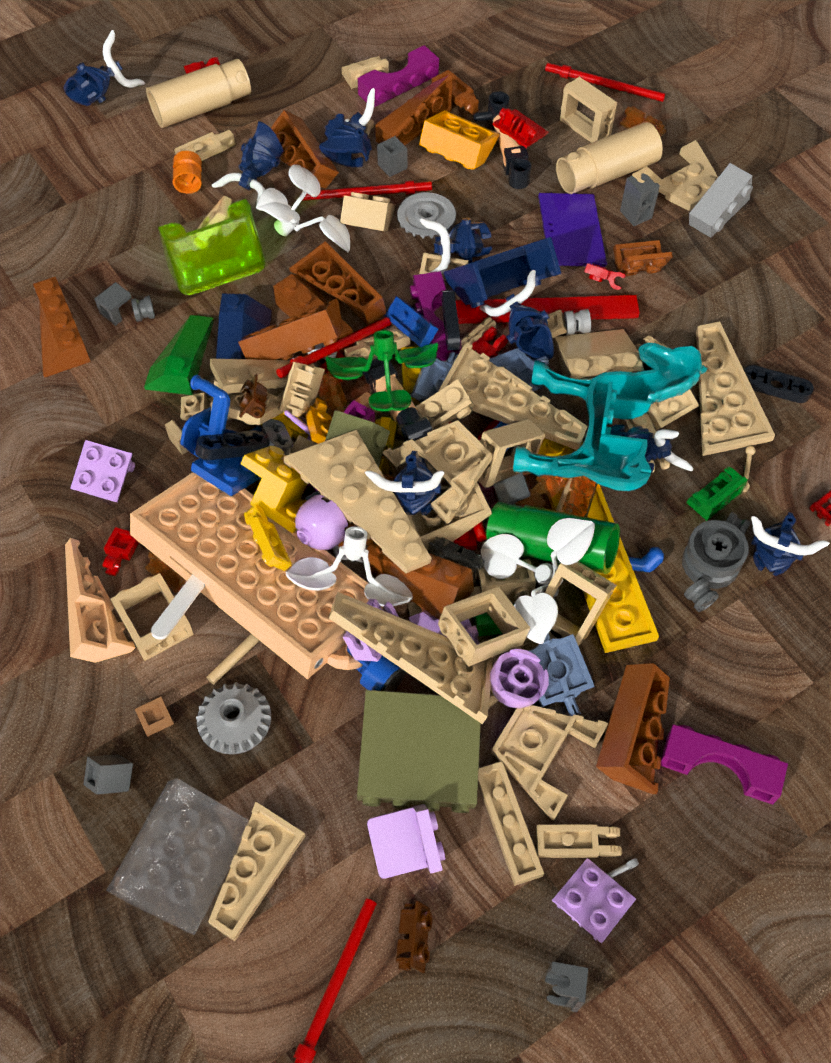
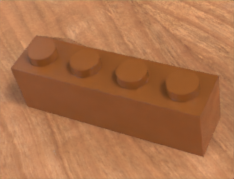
[375,75,452,145]
[271,110,339,189]
[289,241,387,326]
[273,274,354,354]
[33,276,91,378]
[238,298,343,360]
[367,541,474,620]
[596,663,670,794]

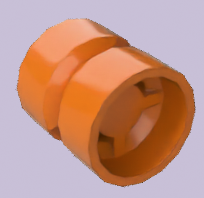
[173,151,202,194]

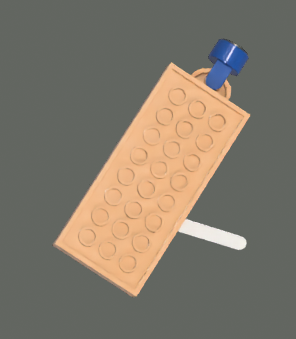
[130,473,406,692]

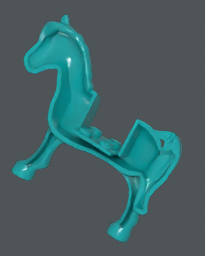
[513,343,707,491]

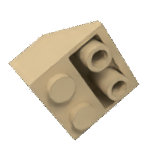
[340,192,396,231]

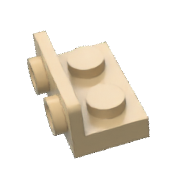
[342,56,389,89]
[416,379,475,430]
[647,390,699,430]
[477,559,536,603]

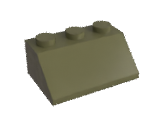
[325,411,390,467]

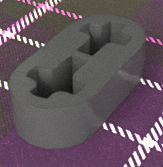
[261,419,292,456]

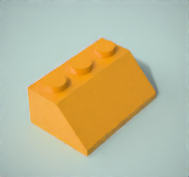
[419,110,500,169]

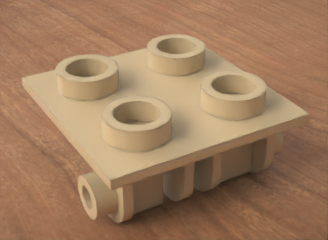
[279,362,325,417]

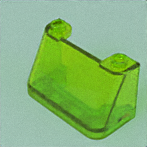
[158,199,265,295]

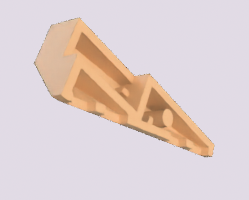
[65,538,135,663]

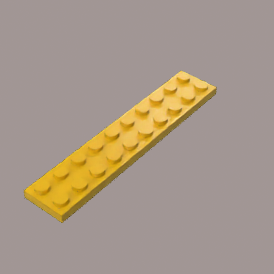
[532,438,659,653]

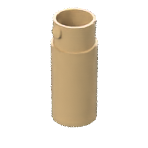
[146,59,251,128]
[556,122,662,194]

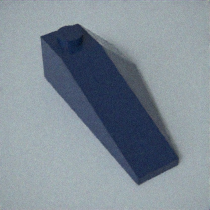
[216,293,272,359]

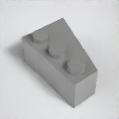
[689,163,753,238]

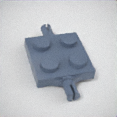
[489,348,549,391]
[410,352,458,403]
[529,633,595,716]

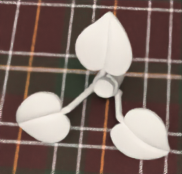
[256,165,350,253]
[481,518,595,644]
[286,527,413,606]

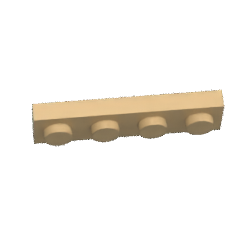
[478,761,544,886]

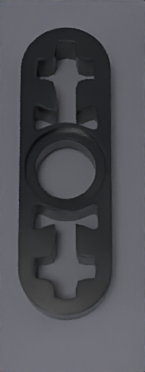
[441,290,460,350]
[744,365,814,403]
[195,430,269,460]

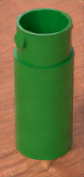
[486,502,620,574]

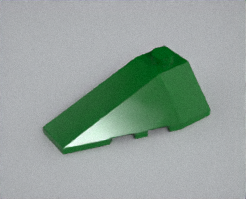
[144,315,214,395]

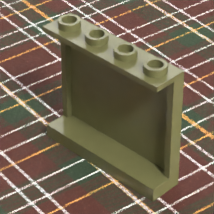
[357,690,481,813]

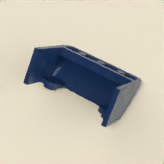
[443,237,562,308]

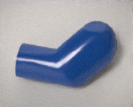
[628,547,664,573]

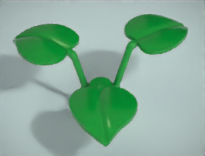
[326,330,438,412]

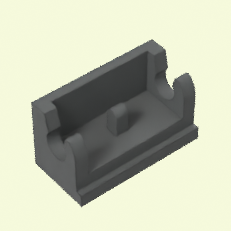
[620,173,660,226]
[545,961,588,1012]

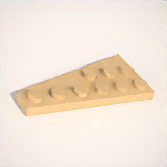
[696,322,775,456]
[438,341,588,450]
[284,430,432,573]
[329,592,493,724]

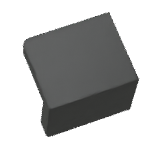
[377,136,408,177]
[94,282,131,326]
[493,473,531,505]
[83,754,133,795]

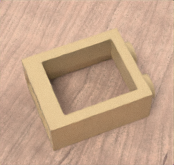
[560,77,617,143]
[478,419,545,488]
[545,561,617,646]
[111,573,194,661]
[438,587,530,667]

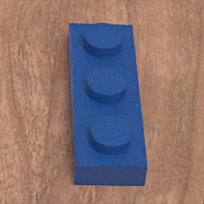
[384,296,438,347]

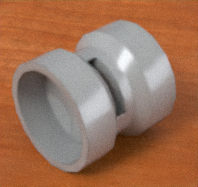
[564,309,591,335]

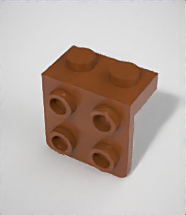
[613,240,673,276]

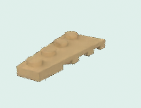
[210,358,314,394]
[208,802,305,941]

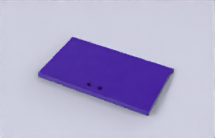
[538,193,607,267]

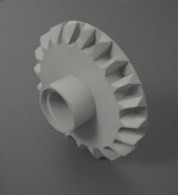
[397,192,456,239]
[196,682,271,754]

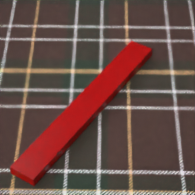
[456,295,640,324]

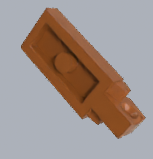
[432,70,479,114]

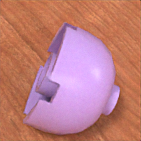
[295,495,348,550]
[490,648,549,709]

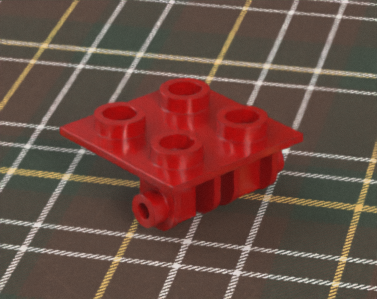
[492,108,549,148]

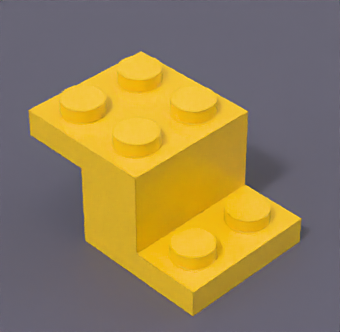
[241,446,307,533]

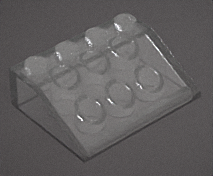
[106,778,249,935]

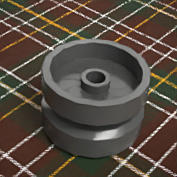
[682,520,748,589]

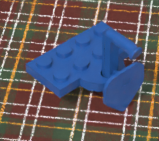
[180,375,292,496]

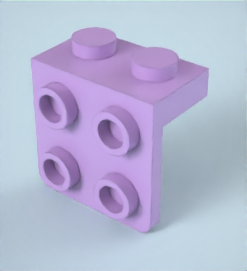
[367,804,445,878]

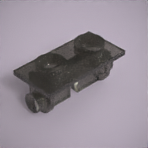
[428,537,485,582]

